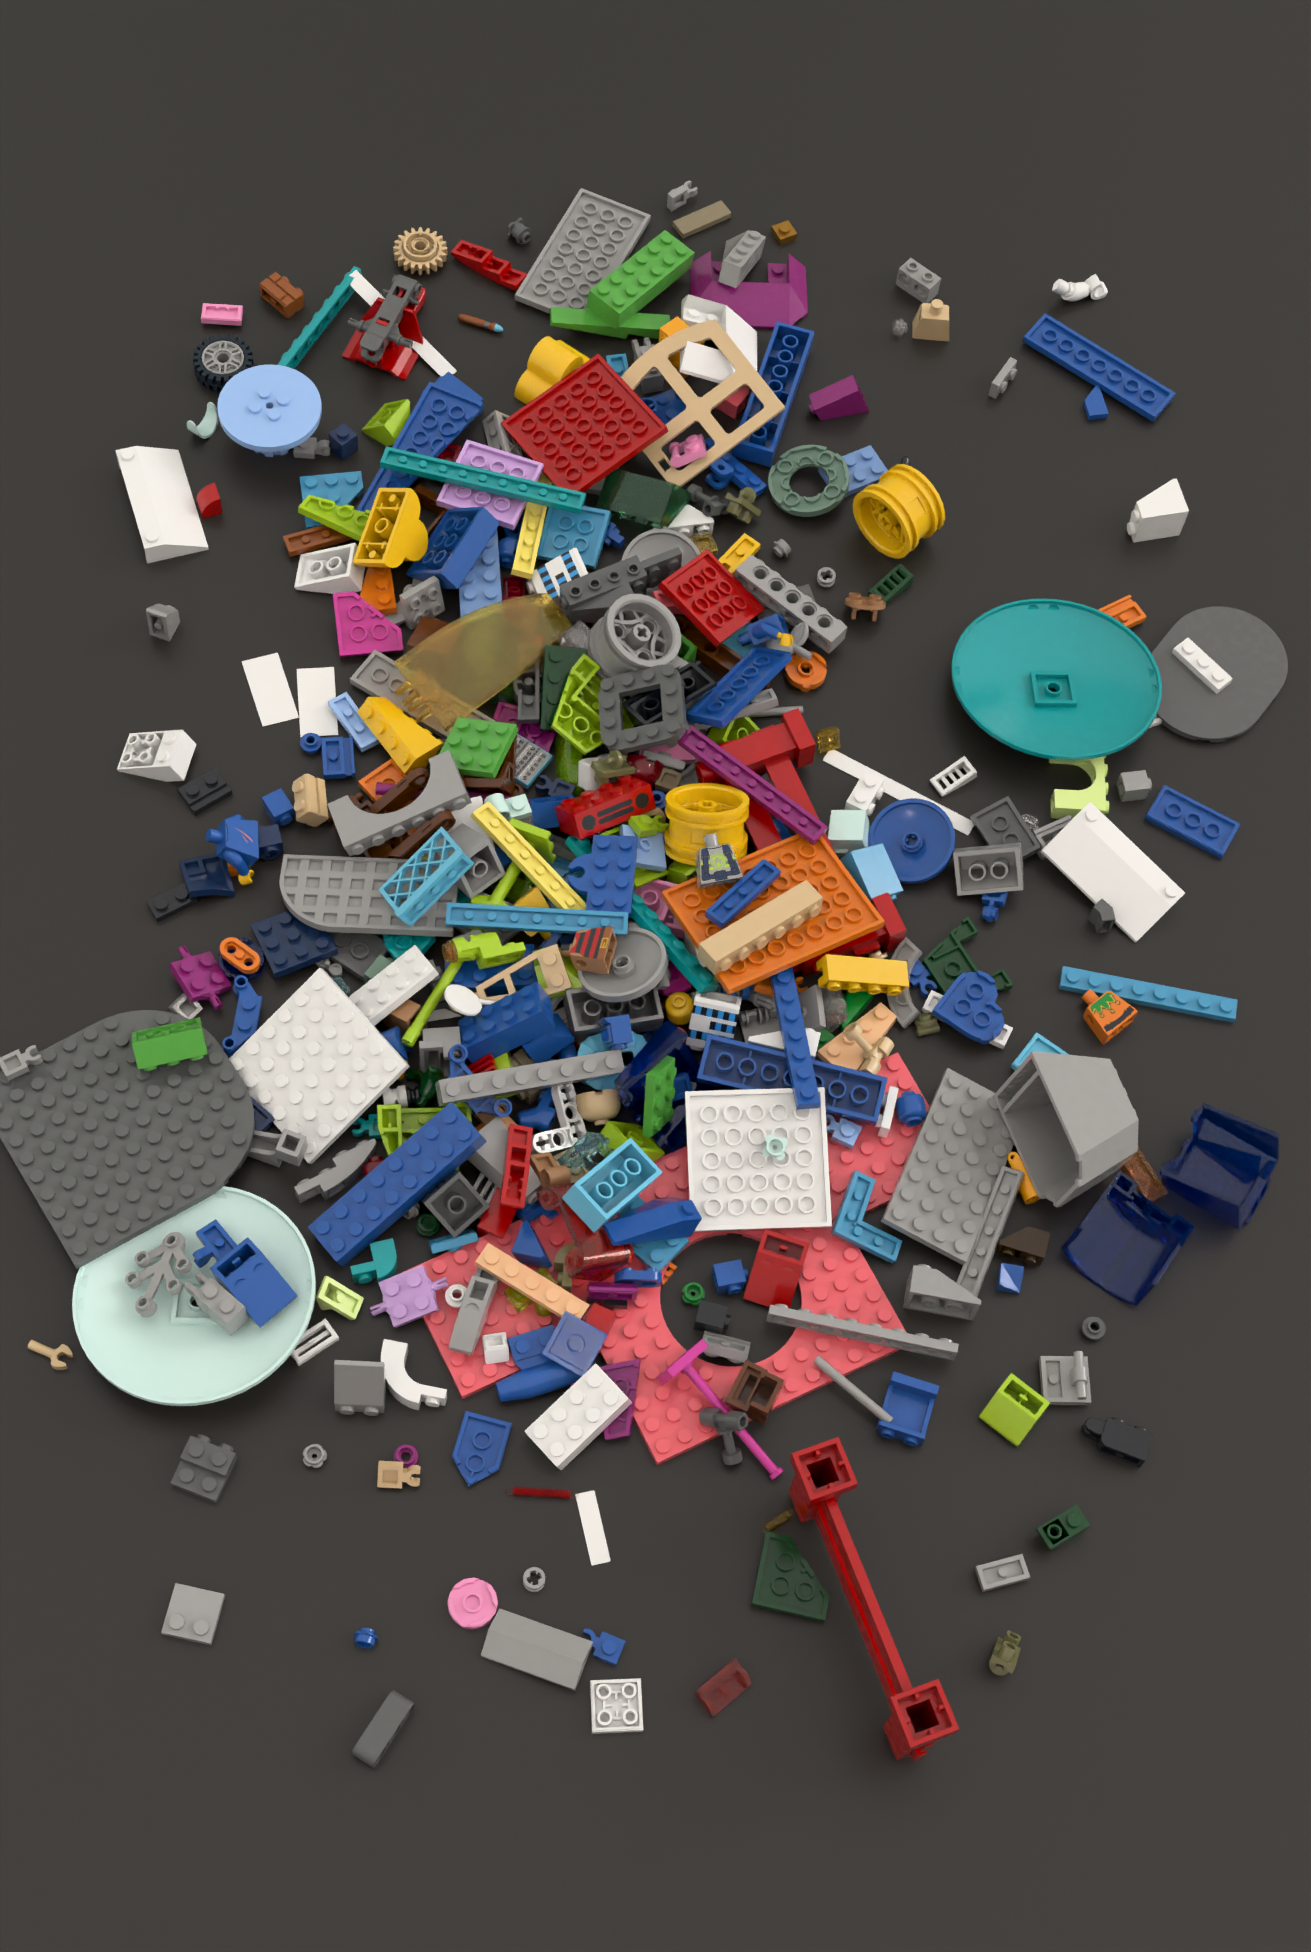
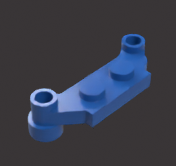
[222,975,263,1058]
[446,1044,512,1118]

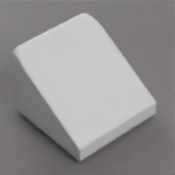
[482,1332,509,1364]

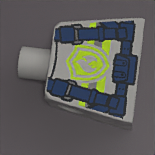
[696,833,743,889]

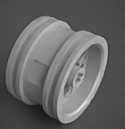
[585,594,681,680]

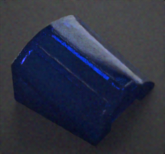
[1061,1170,1195,1306]

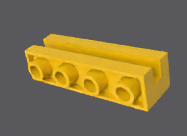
[816,954,909,996]

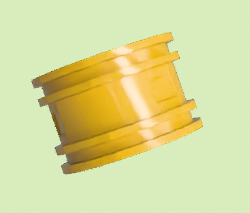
[853,464,945,559]
[664,783,749,866]

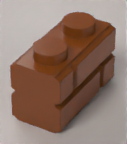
[259,272,305,319]

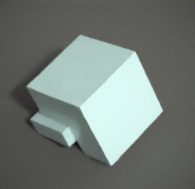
[828,810,870,857]

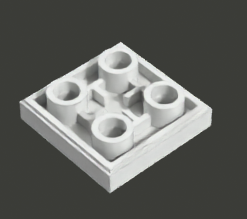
[590,1678,643,1734]

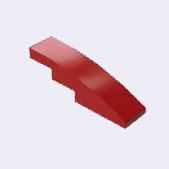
[450,240,527,291]
[500,1124,533,1209]

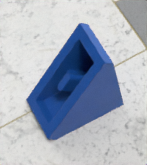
[511,1220,552,1268]

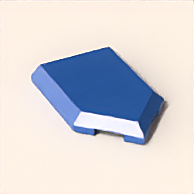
[452,1411,512,1487]

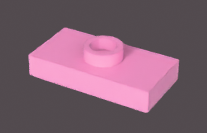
[201,303,243,326]

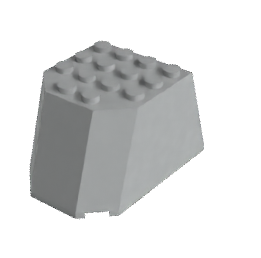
[993,1051,1139,1207]

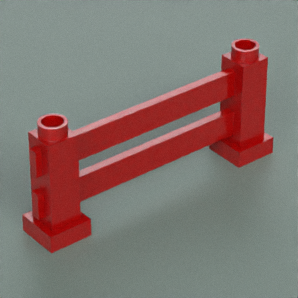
[694,708,907,976]
[789,1437,959,1762]

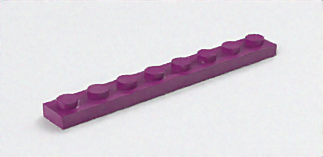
[677,725,828,845]

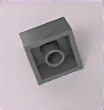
[421,1169,490,1238]

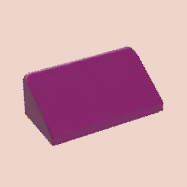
[588,1282,638,1301]

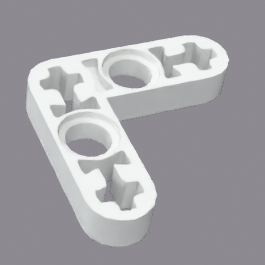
[531,1084,587,1155]

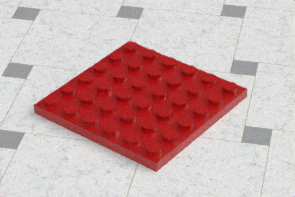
[501,353,669,493]

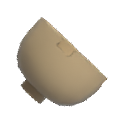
[575,1089,621,1126]

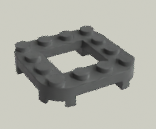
[598,664,689,758]

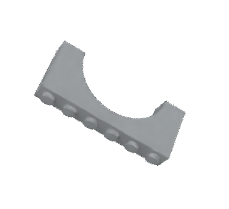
[327,750,472,856]

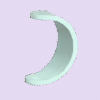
[187,402,218,439]

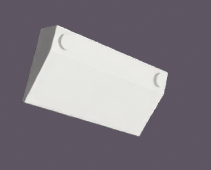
[115,446,209,564]
[1041,802,1185,943]

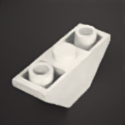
[653,505,714,537]

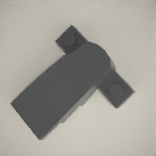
[512,643,601,724]

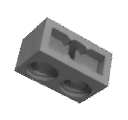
[896,258,941,303]

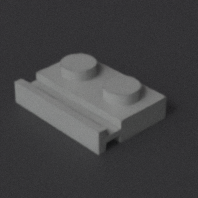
[703,1330,751,1363]

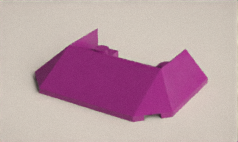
[690,251,808,329]

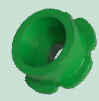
[682,1282,705,1305]

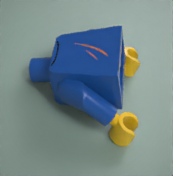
[738,613,793,647]
[206,814,259,885]

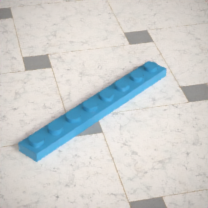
[445,902,628,937]
[1059,966,1238,1023]

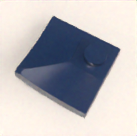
[179,854,235,898]

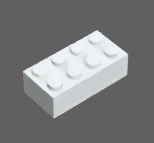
[524,1363,632,1470]

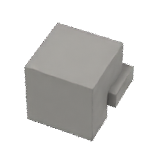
[419,1026,461,1079]

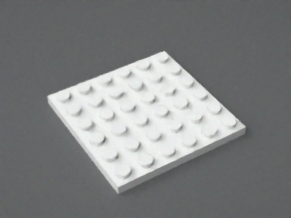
[229,968,410,1164]
[685,1087,832,1232]

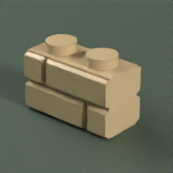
[292,774,328,827]

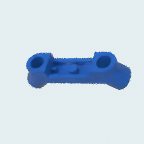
[517,1042,578,1132]

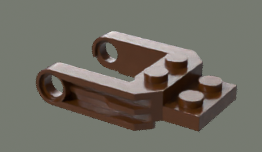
[364,767,456,859]

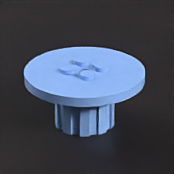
[218,365,322,457]

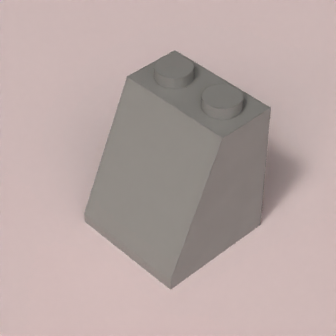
[434,823,506,899]

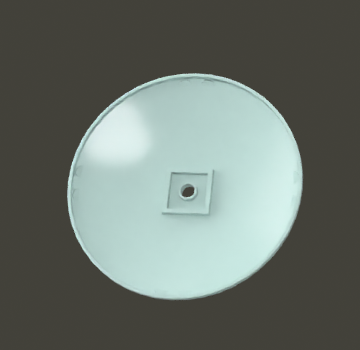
[72,1186,316,1406]

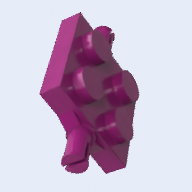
[169,945,232,1010]

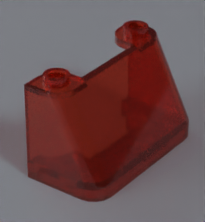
[536,1182,634,1282]

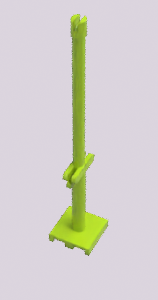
[401,818,557,1047]

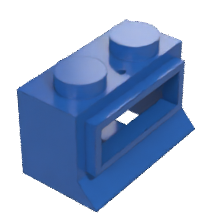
[596,1014,633,1051]

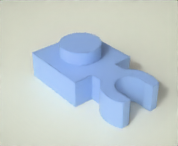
[826,1114,862,1149]

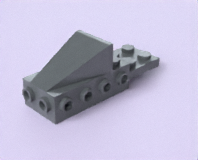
[559,547,682,627]

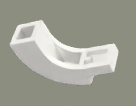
[381,1339,447,1410]

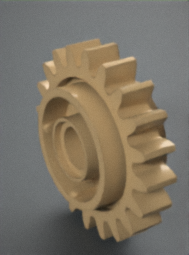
[393,227,447,275]

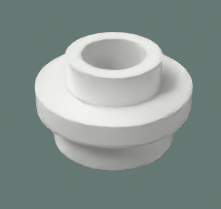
[445,1284,467,1308]

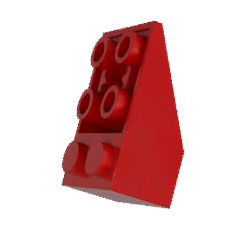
[743,1229,810,1309]

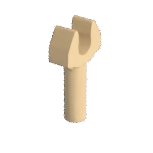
[27,1340,74,1370]

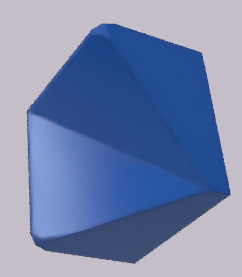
[996,1263,1024,1294]

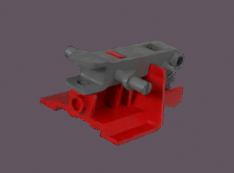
[342,274,426,381]

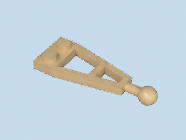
[449,944,572,1012]

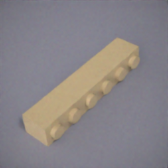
[698,880,823,975]

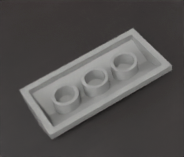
[481,1608,593,1691]

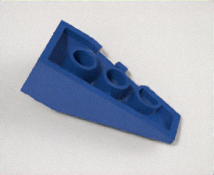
[603,1197,702,1246]

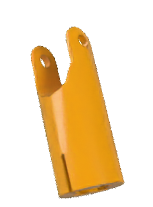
[1008,1152,1041,1204]

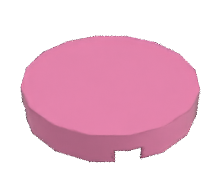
[448,1577,498,1630]

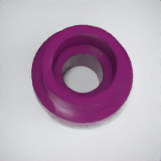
[394,1444,418,1468]

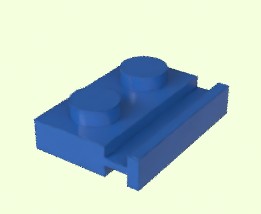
[321,736,356,780]

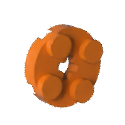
[784,651,827,692]

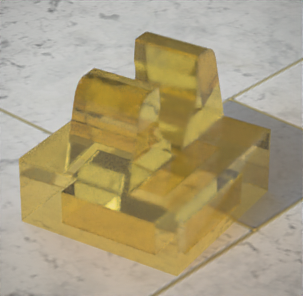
[816,726,841,753]

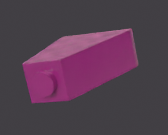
[808,375,869,421]

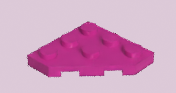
[333,591,403,657]

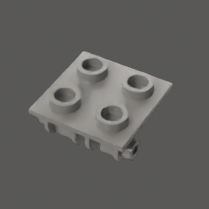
[738,1007,780,1043]

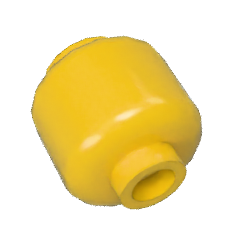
[665,992,694,1025]

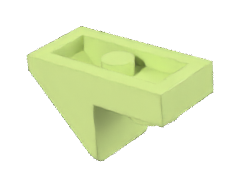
[316,1276,364,1320]

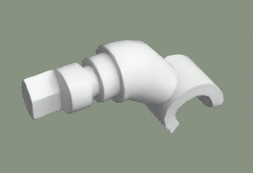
[1052,274,1108,302]

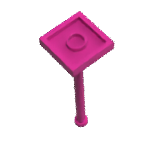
[656,1339,783,1480]

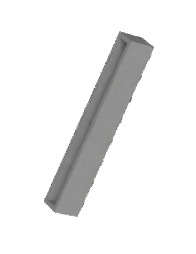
[435,1049,625,1106]

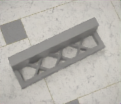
[482,410,523,457]

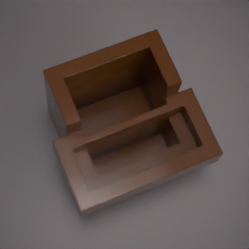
[724,1360,784,1425]

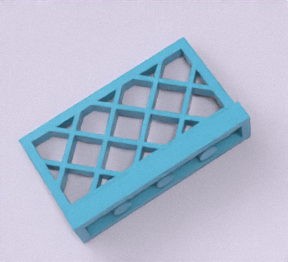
[378,826,475,927]

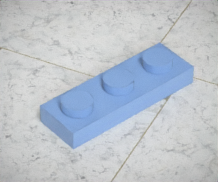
[328,692,380,753]

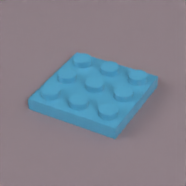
[536,506,611,570]

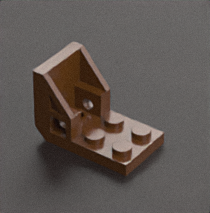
[461,721,518,795]

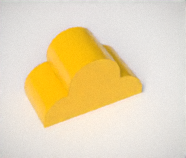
[514,336,590,404]
[352,488,428,568]

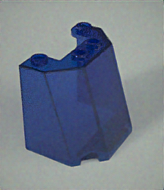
[614,1021,724,1153]
[1160,1103,1280,1229]

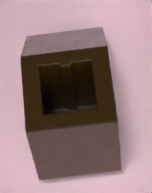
[995,1226,1051,1266]

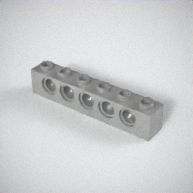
[734,554,847,654]

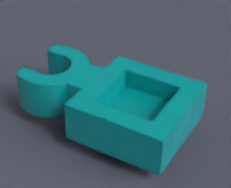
[352,1114,382,1139]

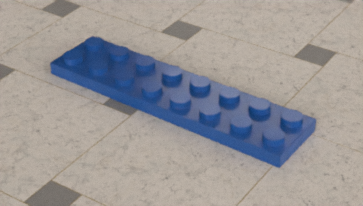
[1022,313,1176,422]

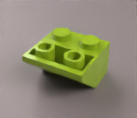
[979,1373,1050,1447]

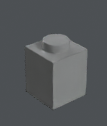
[1116,770,1152,802]

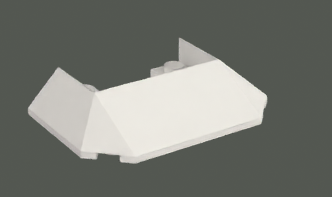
[679,294,757,383]

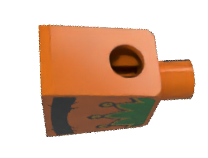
[1082,989,1138,1045]

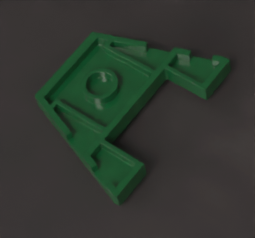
[922,916,1014,996]

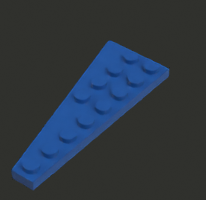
[356,382,484,512]

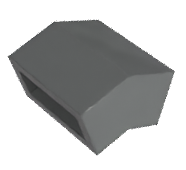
[1088,899,1116,933]

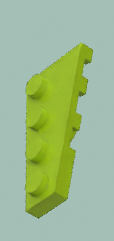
[298,495,370,542]

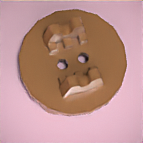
[844,592,886,622]

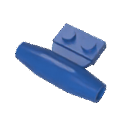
[495,1325,592,1402]

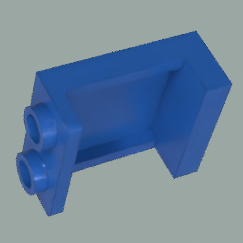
[875,1371,940,1447]

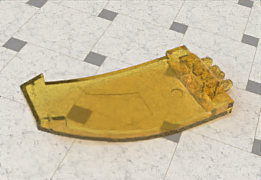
[394,593,573,732]

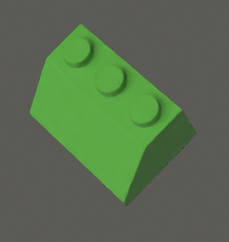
[132,1017,208,1071]

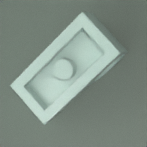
[484,793,532,822]

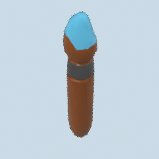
[457,314,503,332]

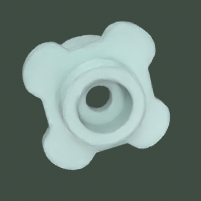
[762,1135,788,1160]

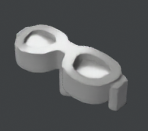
[316,958,343,978]

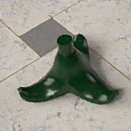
[406,1064,443,1108]

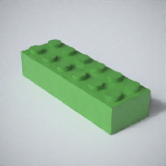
[586,230,695,330]

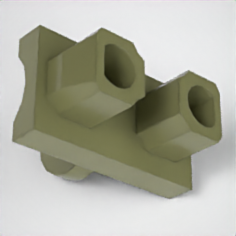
[725,487,762,524]
[591,750,636,785]
[989,1630,1021,1675]

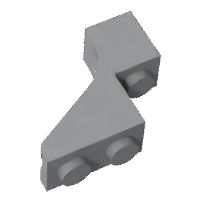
[248,1128,308,1167]

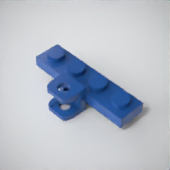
[705,437,768,497]

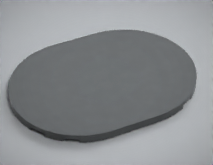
[1151,606,1288,742]

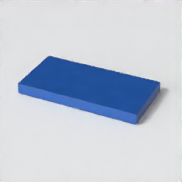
[1144,785,1241,859]

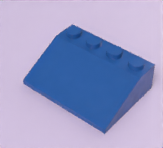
[406,507,500,589]

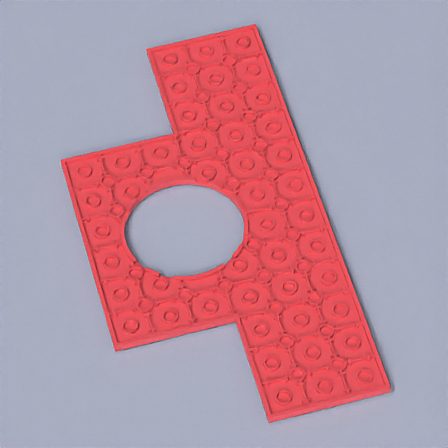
[402,1052,929,1465]

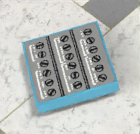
[515,734,553,789]

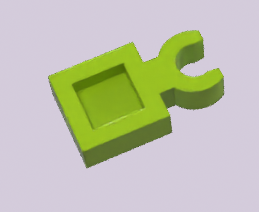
[628,814,669,837]

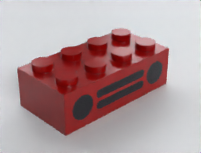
[555,775,656,840]

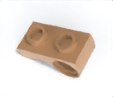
[529,1152,571,1196]

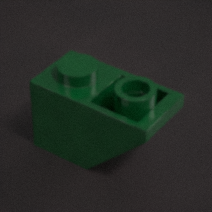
[1036,1504,1090,1551]

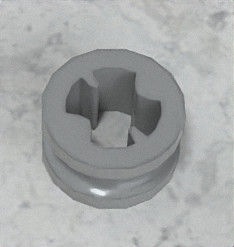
[817,567,836,588]
[523,1567,545,1592]

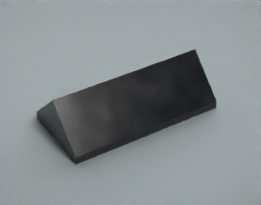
[622,661,717,727]

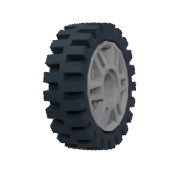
[193,334,254,392]

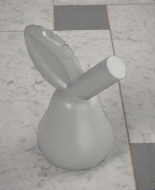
[763,621,813,661]

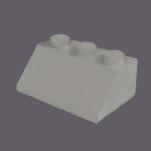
[953,843,1024,896]

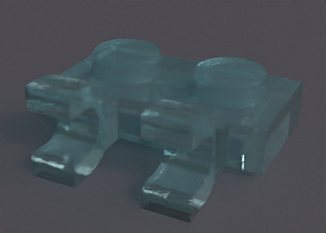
[558,1132,615,1171]

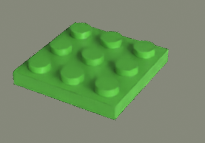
[439,717,518,779]

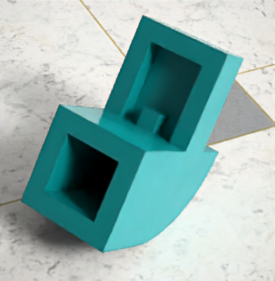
[350,1238,397,1286]

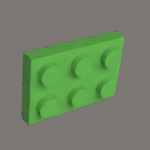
[642,1056,677,1138]

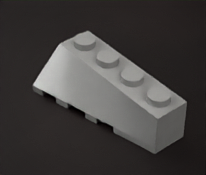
[718,230,766,288]

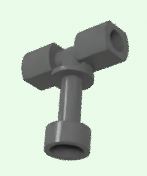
[686,484,730,516]
[699,1407,748,1465]

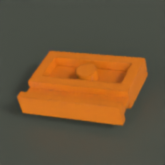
[1098,595,1147,628]

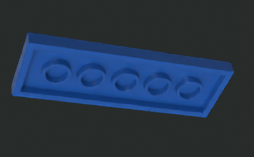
[686,646,792,728]

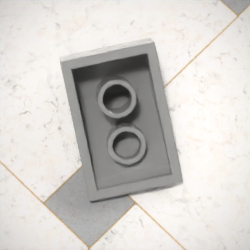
[903,1264,981,1321]
[334,1360,386,1416]

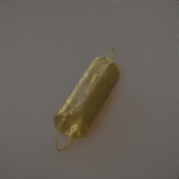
[760,1510,795,1532]

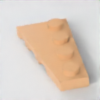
[817,1003,897,1070]

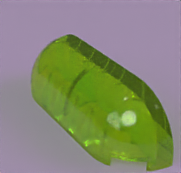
[555,733,582,796]

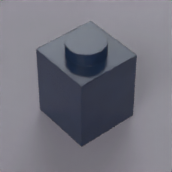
[328,423,358,461]

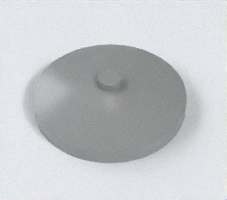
[622,528,701,598]
[577,927,668,1002]

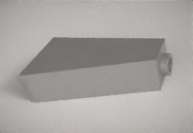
[467,1117,542,1207]

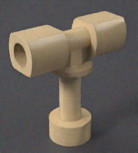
[843,1022,894,1075]

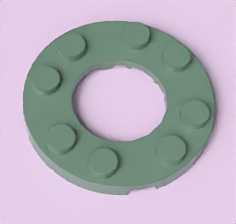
[768,445,850,517]

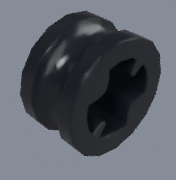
[406,1086,419,1107]

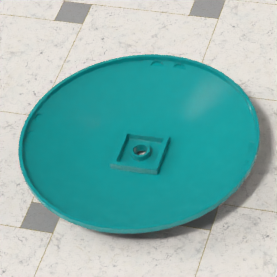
[951,598,1162,761]

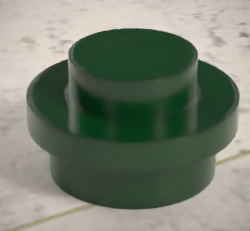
[416,1214,440,1237]

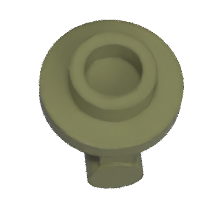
[915,1013,940,1037]

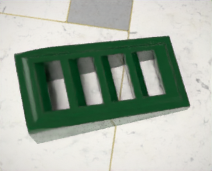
[868,564,914,603]

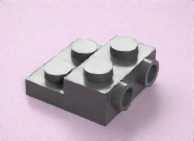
[170,1434,237,1504]

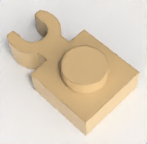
[377,1461,421,1489]

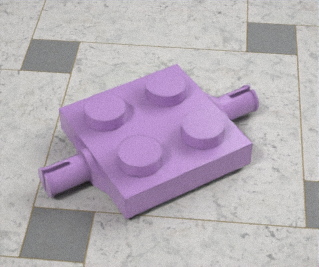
[370,1265,449,1328]

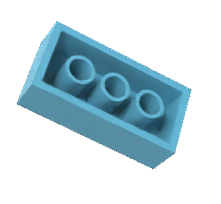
[562,1138,662,1233]

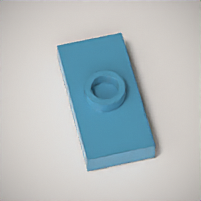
[428,1228,478,1254]

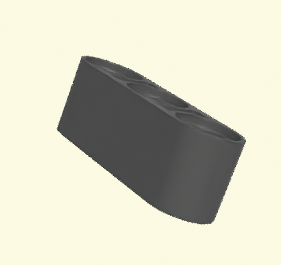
[352,1690,415,1768]

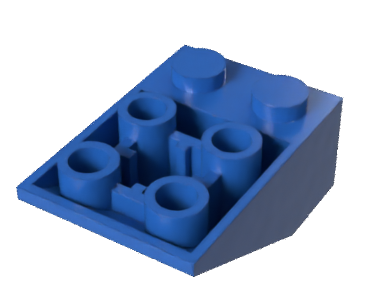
[210,1237,298,1328]

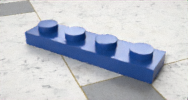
[705,859,781,929]

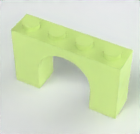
[1049,756,1109,819]

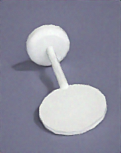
[444,985,496,1016]

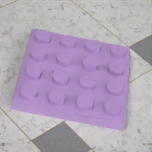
[436,440,544,530]

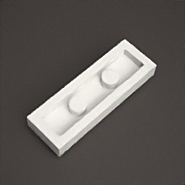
[1172,638,1233,694]

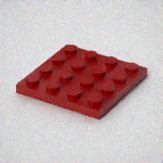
[658,549,765,647]

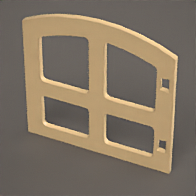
[621,319,785,492]

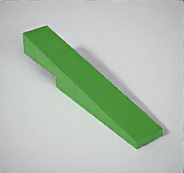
[550,307,670,339]

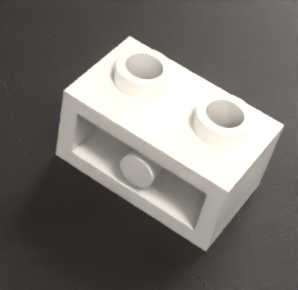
[844,770,885,816]

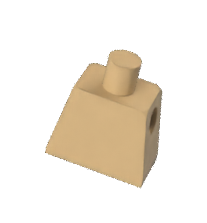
[912,299,950,342]

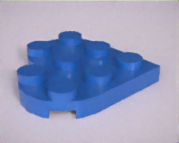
[932,970,1005,1044]

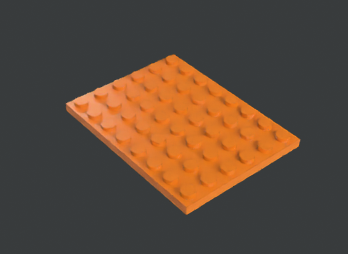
[661,834,885,995]

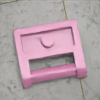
[669,434,707,468]

